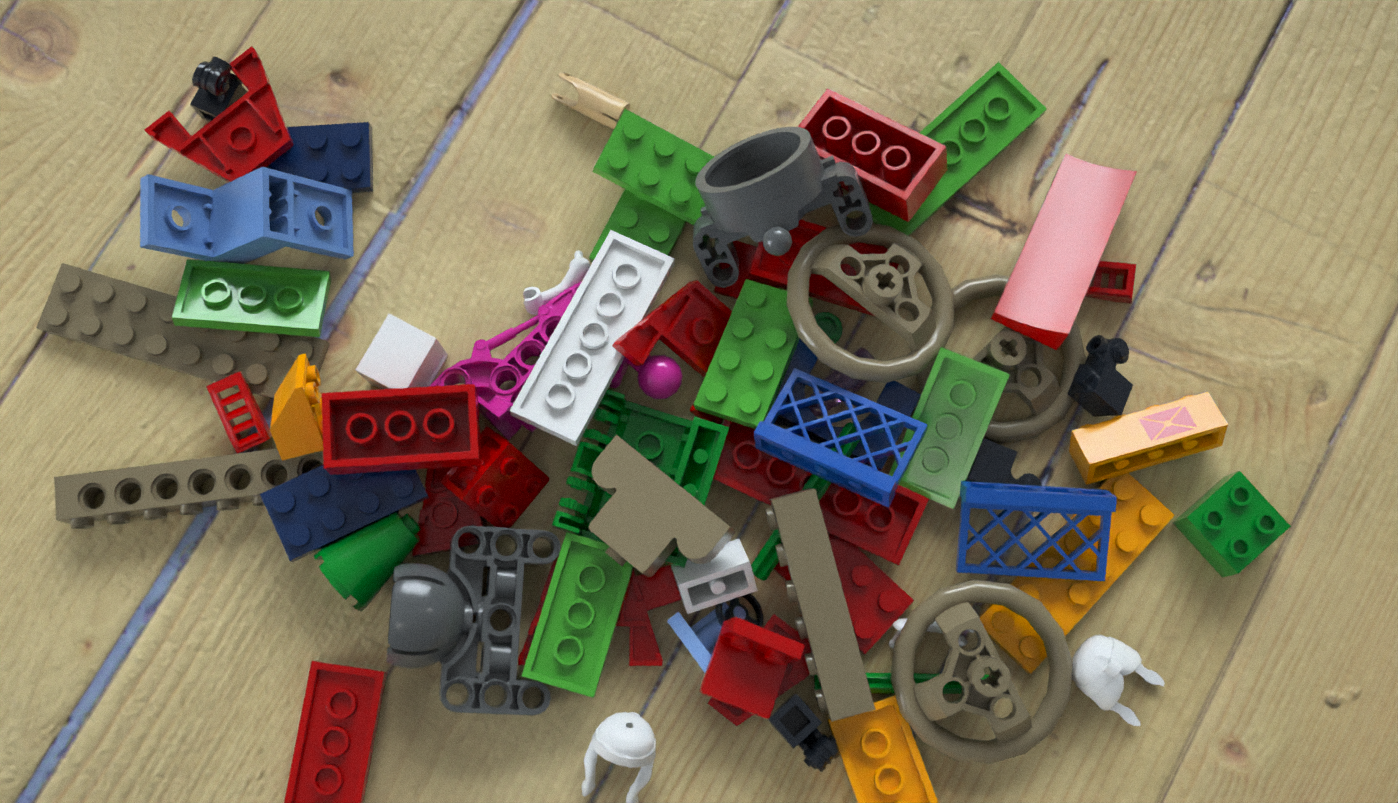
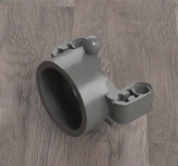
[693,127,873,288]

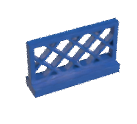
[753,368,928,508]
[956,481,1117,581]

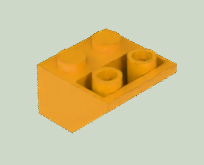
[270,353,323,461]

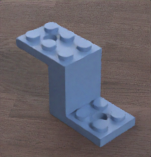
[140,167,354,264]

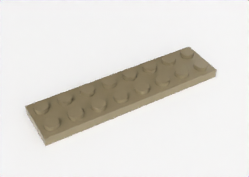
[36,263,330,400]

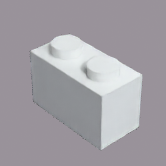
[671,538,758,614]

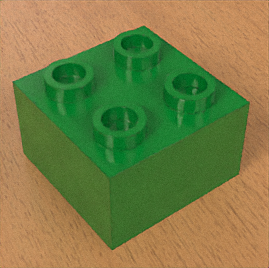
[1172,470,1291,577]

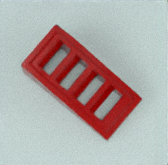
[1085,261,1136,304]
[206,371,272,454]

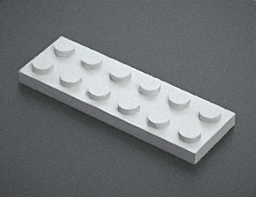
[510,230,675,446]

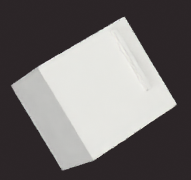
[356,314,448,389]

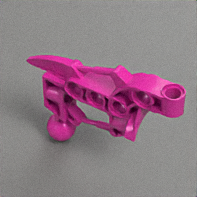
[429,281,683,441]

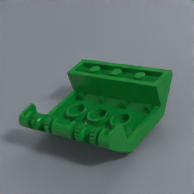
[551,389,729,568]

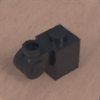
[190,56,247,121]
[1068,335,1133,417]
[966,438,1042,512]
[767,694,841,772]

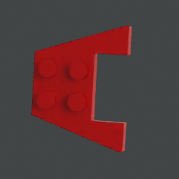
[144,46,294,183]
[612,280,732,425]
[518,555,663,666]

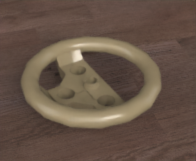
[787,223,954,383]
[917,274,1086,444]
[890,579,1073,764]

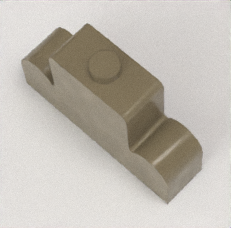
[589,435,735,577]

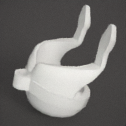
[1072,635,1164,726]
[582,712,656,803]

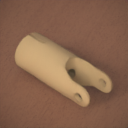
[551,72,630,130]

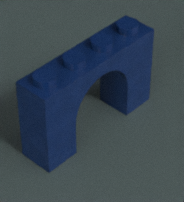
[774,339,921,471]

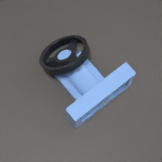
[667,593,764,673]

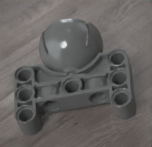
[386,526,561,715]

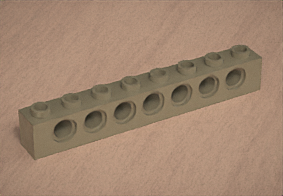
[54,449,324,529]

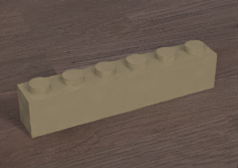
[765,488,875,722]

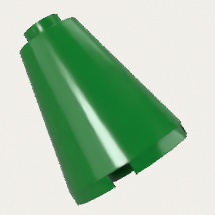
[314,512,421,611]

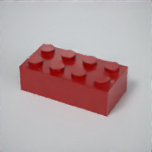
[798,88,948,222]
[321,384,482,475]

